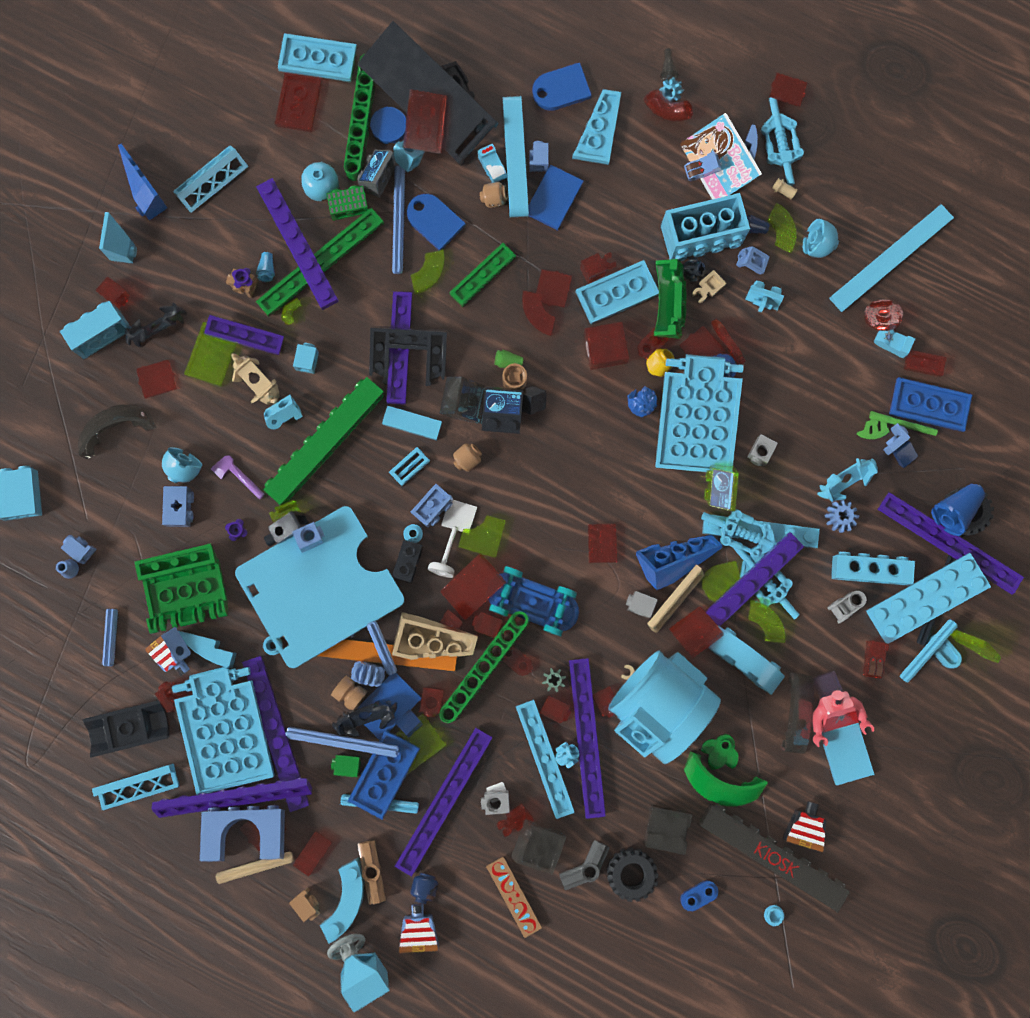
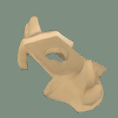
[231,353,280,405]

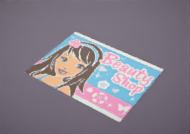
[680,113,762,199]

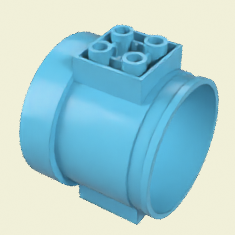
[608,651,721,764]

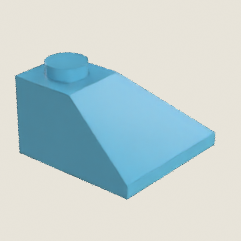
[99,212,137,263]

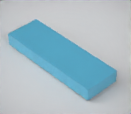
[382,406,442,441]

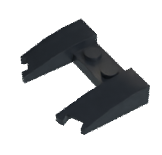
[369,326,447,386]

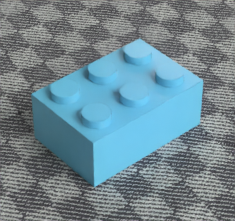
[60,301,131,359]

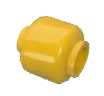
[646,348,674,377]

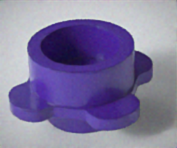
[232,268,253,288]
[225,519,247,541]

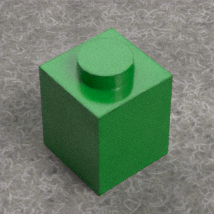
[331,754,362,777]

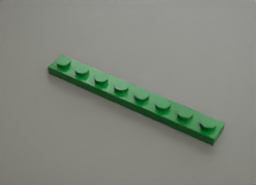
[256,208,384,317]

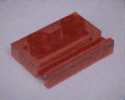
[588,524,617,563]

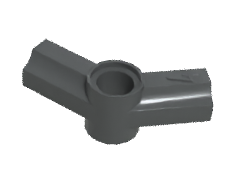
[559,840,610,890]

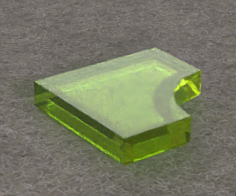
[458,515,505,558]
[950,630,1001,663]

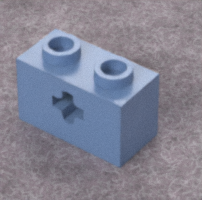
[162,486,194,527]

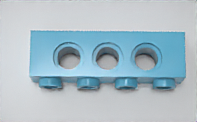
[831,552,915,586]

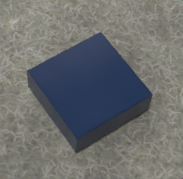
[893,441,918,468]
[395,709,423,737]

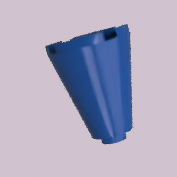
[931,484,985,536]

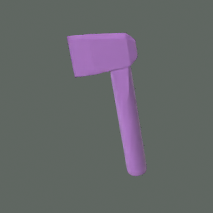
[211,456,265,499]

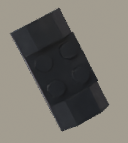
[83,700,170,758]

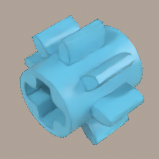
[660,77,684,103]
[555,742,579,768]

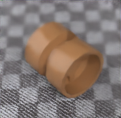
[502,363,527,390]
[331,675,368,711]

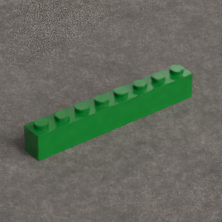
[263,377,385,507]

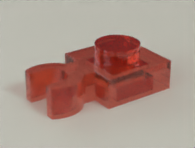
[496,803,534,837]

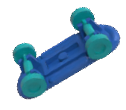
[487,566,579,637]

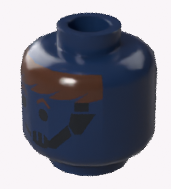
[410,873,439,904]

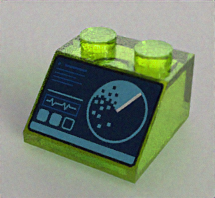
[704,465,739,511]

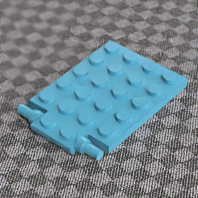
[655,354,743,473]
[172,666,275,795]

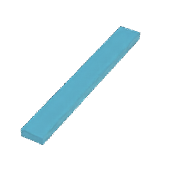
[829,204,954,312]

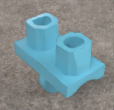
[745,280,784,313]

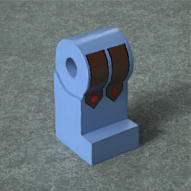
[684,151,722,181]

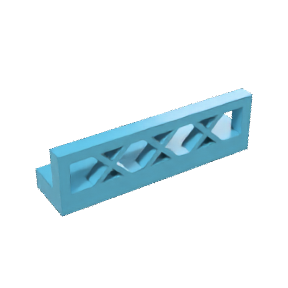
[173,146,248,213]
[92,764,180,811]

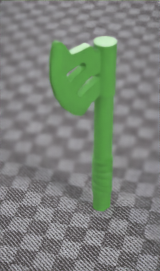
[857,411,938,439]

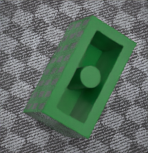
[326,185,368,221]

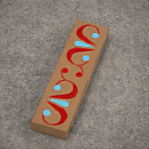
[486,856,542,938]

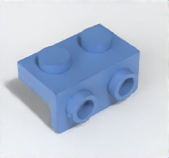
[411,484,453,527]

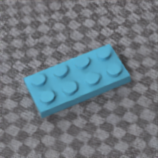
[278,33,357,82]
[576,260,659,325]

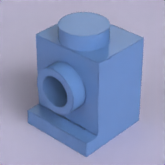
[529,141,548,171]
[61,535,97,564]

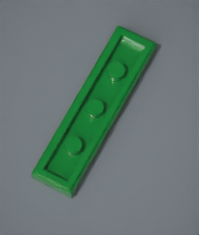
[449,243,516,307]

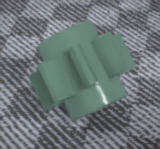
[542,668,566,692]

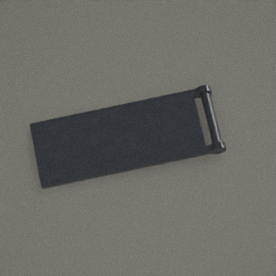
[358,21,499,166]

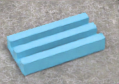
[389,447,430,487]

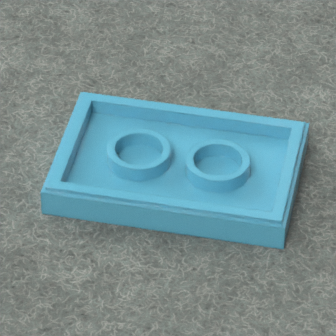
[822,723,874,785]

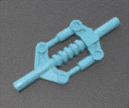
[761,96,804,186]
[701,509,777,558]
[732,547,800,619]

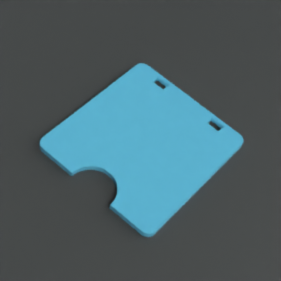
[235,506,404,668]

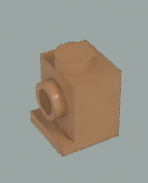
[226,269,258,298]
[289,887,320,922]

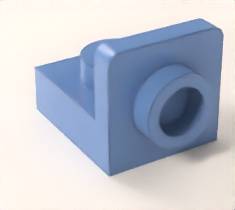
[736,246,770,274]
[883,423,910,455]

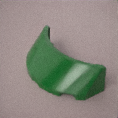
[654,259,687,339]
[684,751,768,806]

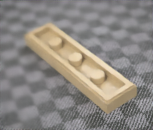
[647,565,705,633]

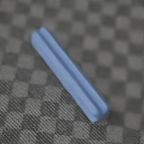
[102,609,118,666]
[367,621,397,675]

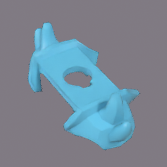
[817,458,878,502]

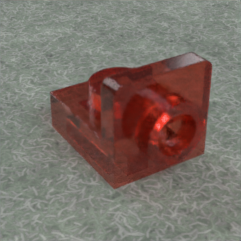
[439,610,464,629]
[155,681,177,713]
[592,686,616,718]

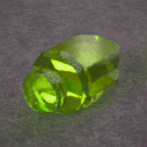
[269,501,300,523]

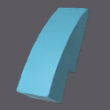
[178,631,237,668]

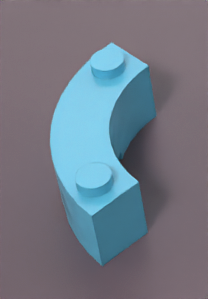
[705,626,785,695]
[320,857,365,944]

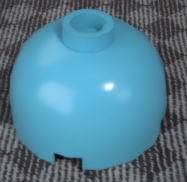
[301,162,339,201]
[803,219,839,258]
[162,447,202,483]

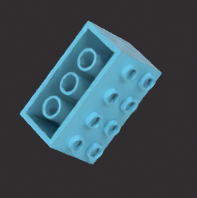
[661,193,750,261]

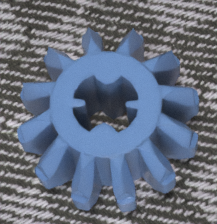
[825,500,859,533]
[351,661,385,687]

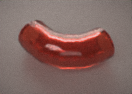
[643,89,693,122]

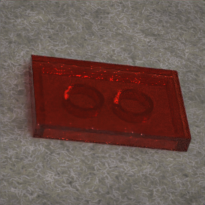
[275,72,322,132]
[403,90,447,153]
[440,553,506,620]

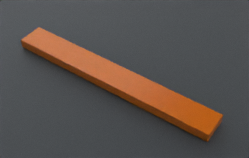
[318,640,457,671]

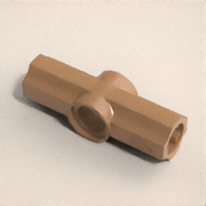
[358,840,386,904]

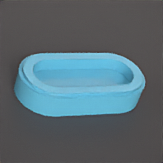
[928,634,962,668]

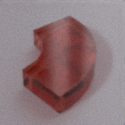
[522,290,555,336]
[711,318,746,365]

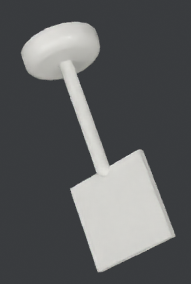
[428,500,477,578]

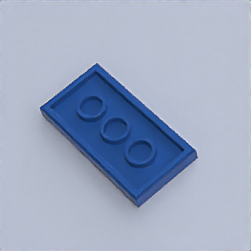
[889,377,972,432]
[348,730,420,820]

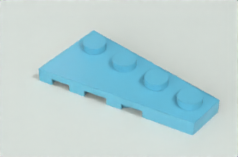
[572,89,621,165]

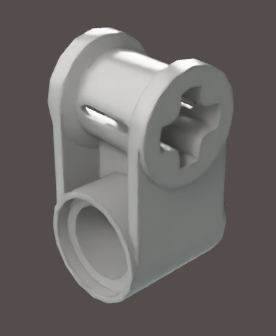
[827,591,867,624]

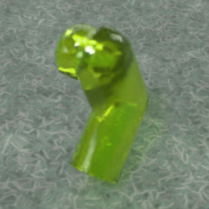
[281,298,302,325]

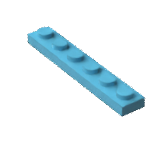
[702,515,819,549]
[516,700,574,819]

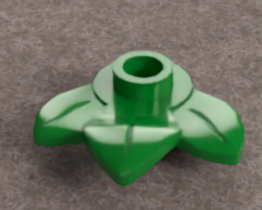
[701,734,739,770]

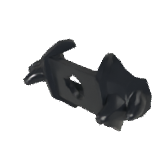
[125,302,187,348]
[332,699,398,737]

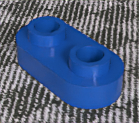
[680,880,718,911]

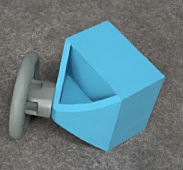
[327,934,389,1012]

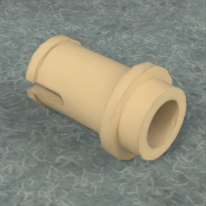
[772,178,798,200]

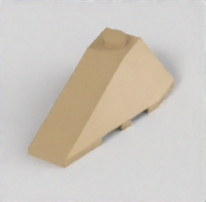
[392,612,478,660]

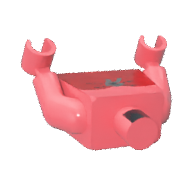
[811,690,874,747]

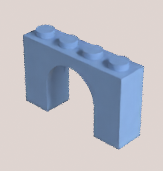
[200,806,285,862]

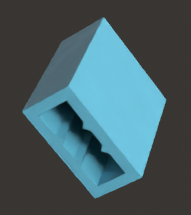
[0,466,42,521]

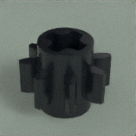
[683,258,705,282]

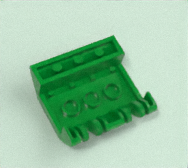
[134,543,228,634]

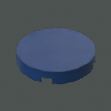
[370,107,407,144]

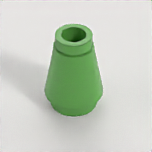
[494,349,523,368]

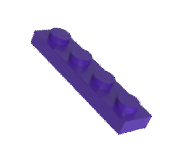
[204,315,284,355]

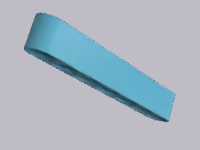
[503,96,529,217]

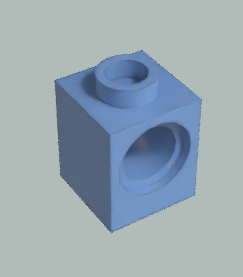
[292,522,324,553]

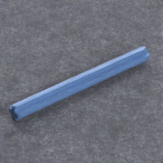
[392,166,405,274]
[286,727,399,757]

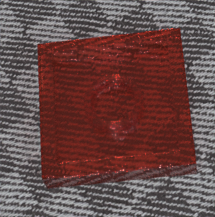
[669,606,724,658]

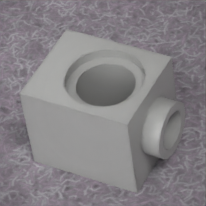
[747,434,778,466]
[626,591,657,618]
[481,790,510,815]

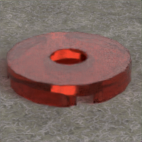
[864,299,903,331]

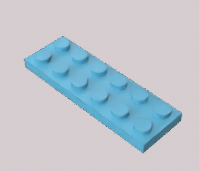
[866,553,991,645]

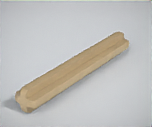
[216,851,294,884]

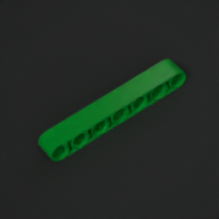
[344,54,376,181]
[439,611,530,723]

